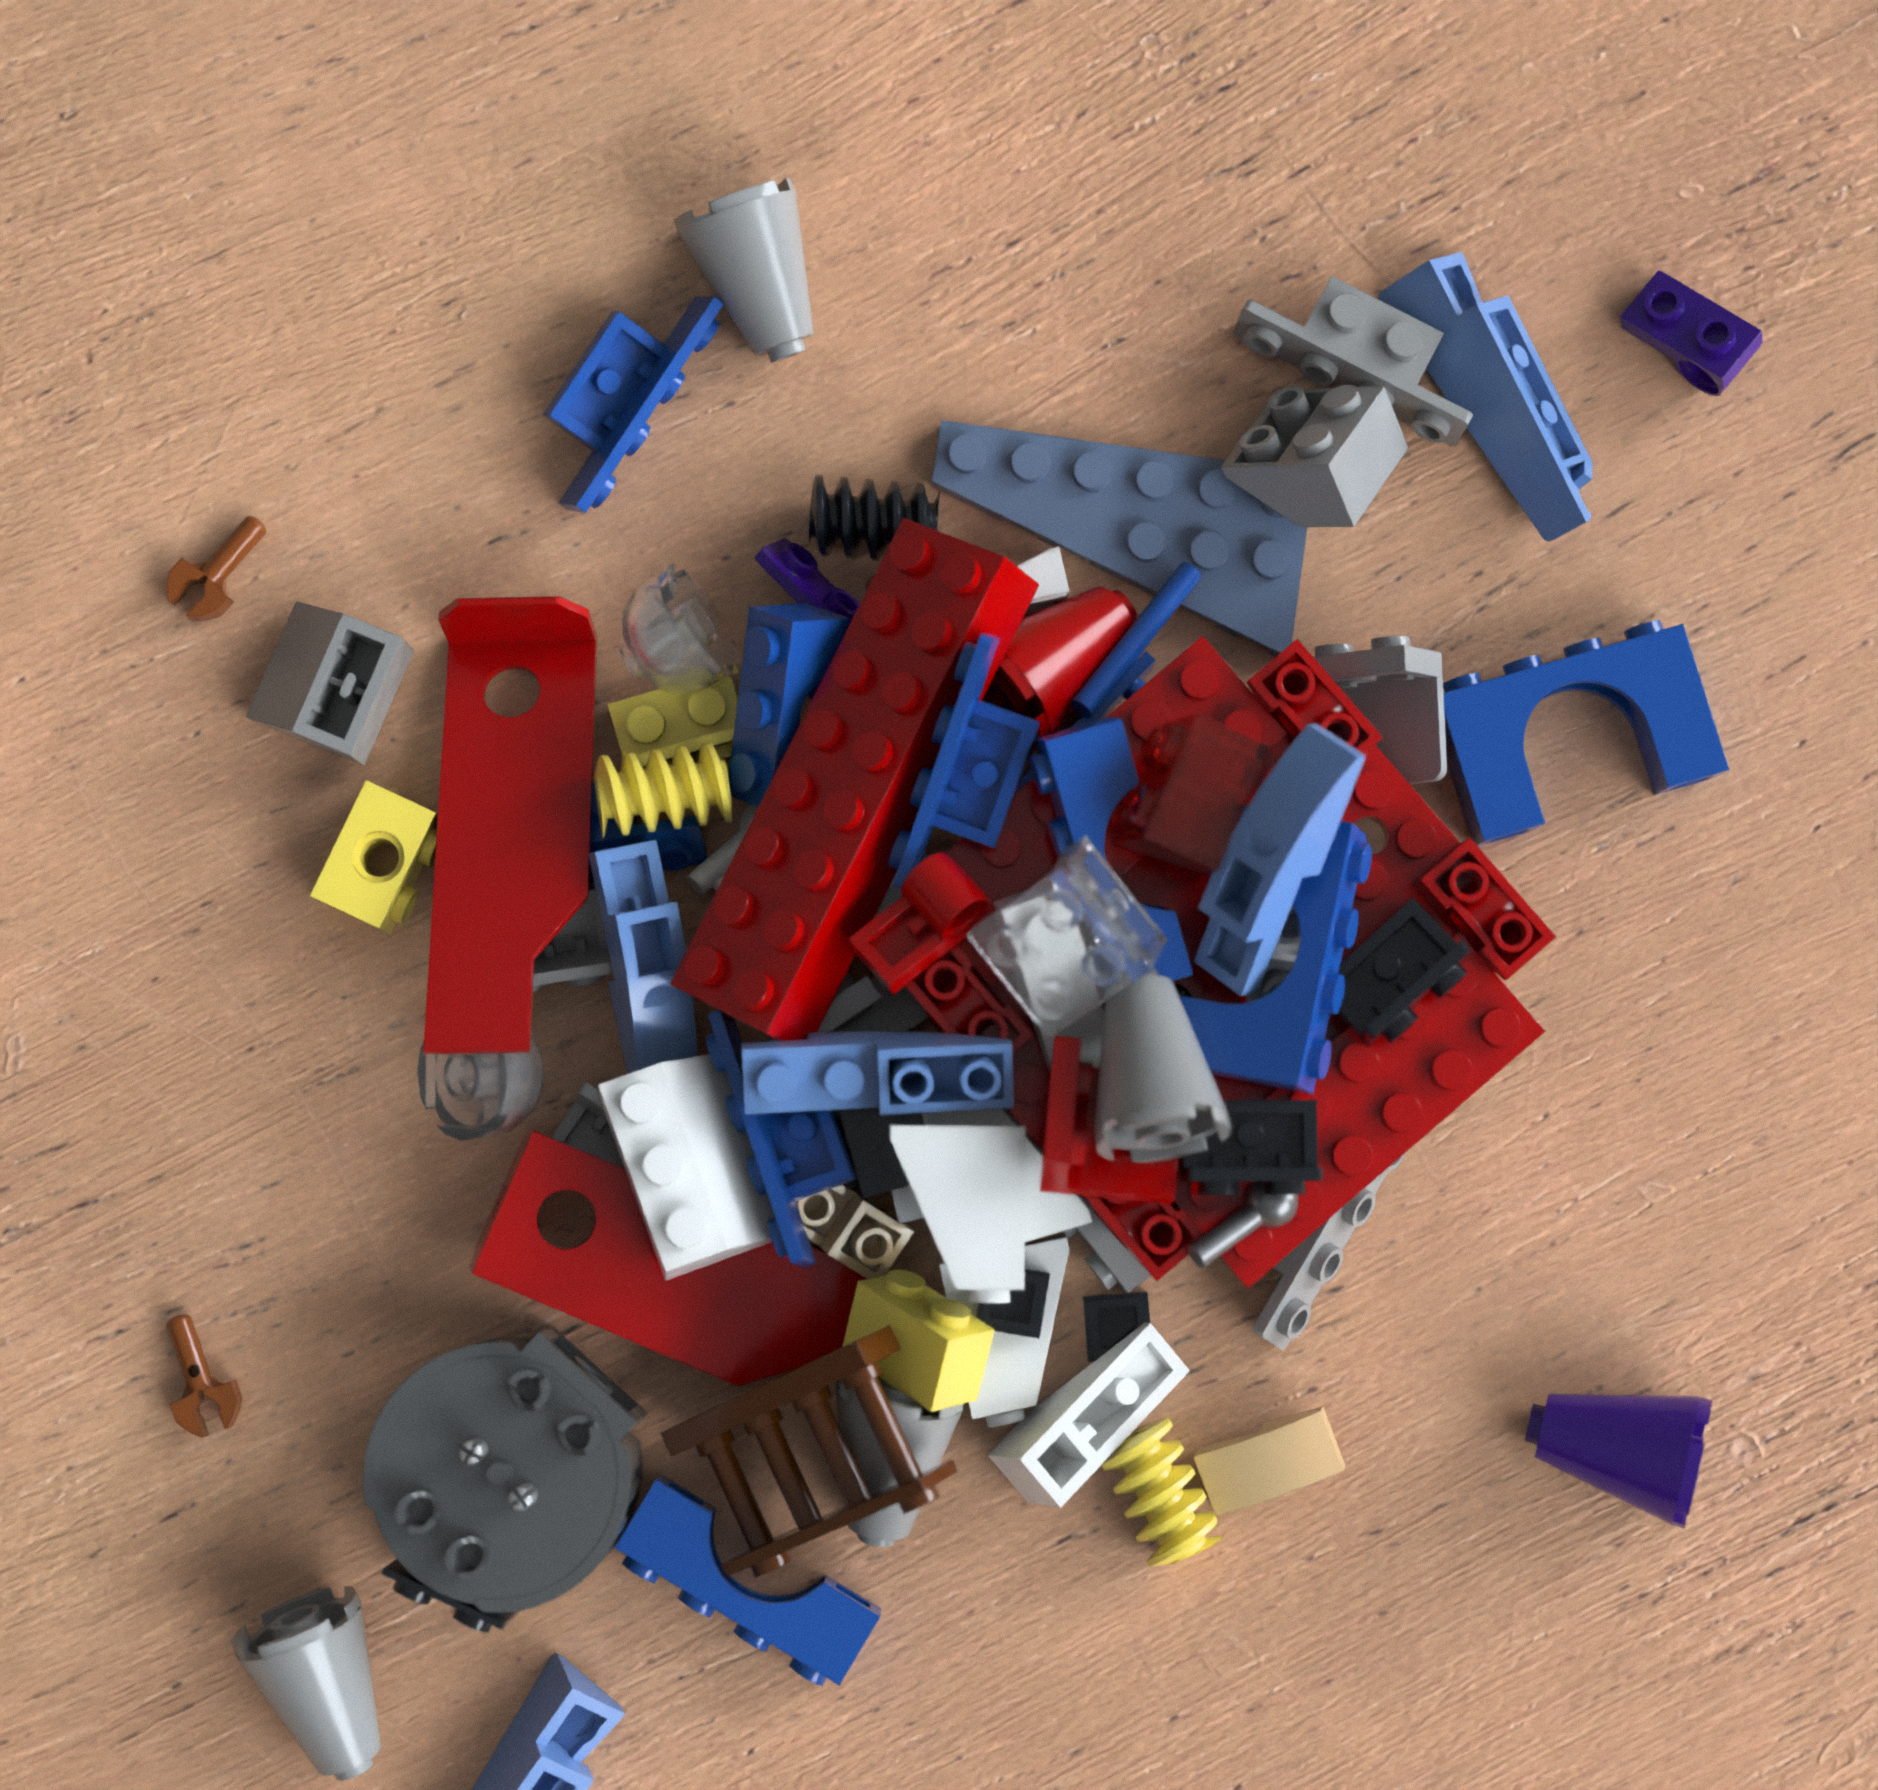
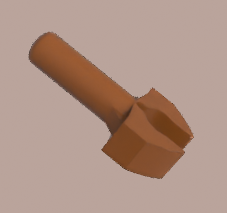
[167,516,266,622]
[167,1314,243,1438]

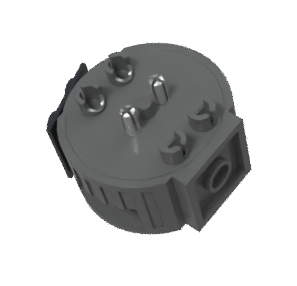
[363,1327,648,1633]

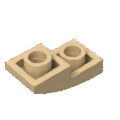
[796,1183,914,1279]
[1193,1406,1345,1516]

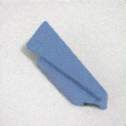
[1379,252,1593,541]
[472,1653,625,1790]

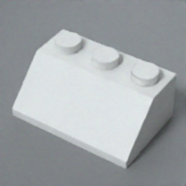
[598,1054,775,1281]

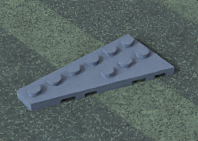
[932,420,1307,656]

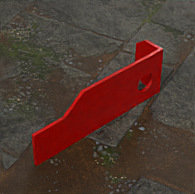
[423,596,597,1054]
[469,1128,867,1386]

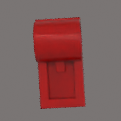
[848,852,996,995]

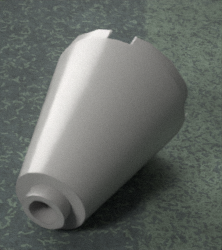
[674,178,814,363]
[1093,967,1231,1163]
[835,1376,965,1547]
[231,1586,381,1781]

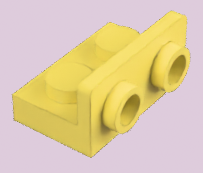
[607,669,738,769]

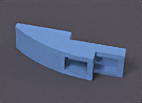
[1194,723,1366,996]
[588,840,697,1074]
[741,1031,1014,1115]

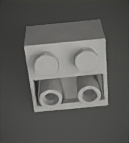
[1221,385,1408,527]
[246,601,414,766]

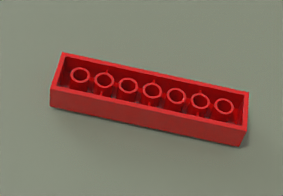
[670,518,1039,1041]

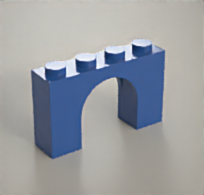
[1443,620,1729,847]
[1179,798,1372,1094]

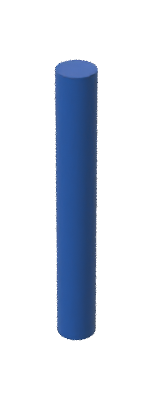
[1071,562,1201,718]

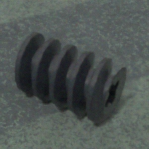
[809,475,941,561]

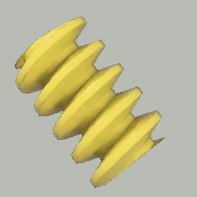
[594,743,732,838]
[1102,1417,1224,1567]

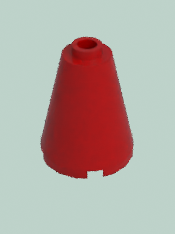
[982,586,1137,750]

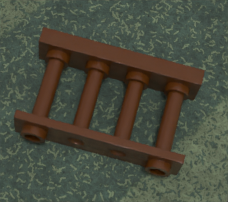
[660,1325,958,1577]

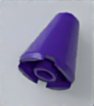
[1525,1394,1712,1528]

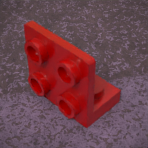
[1040,1035,1178,1204]

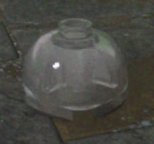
[620,564,740,694]
[417,1034,545,1141]

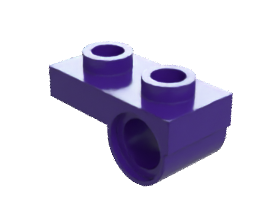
[1620,270,1763,396]

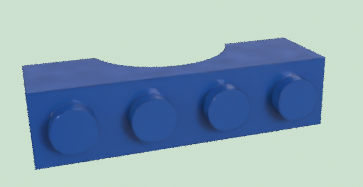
[1030,717,1193,991]
[615,1474,881,1686]

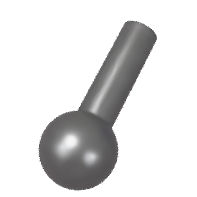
[1187,1181,1298,1268]

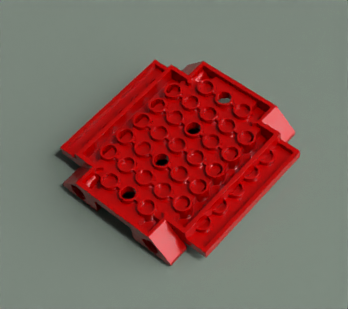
[904,636,1556,1289]

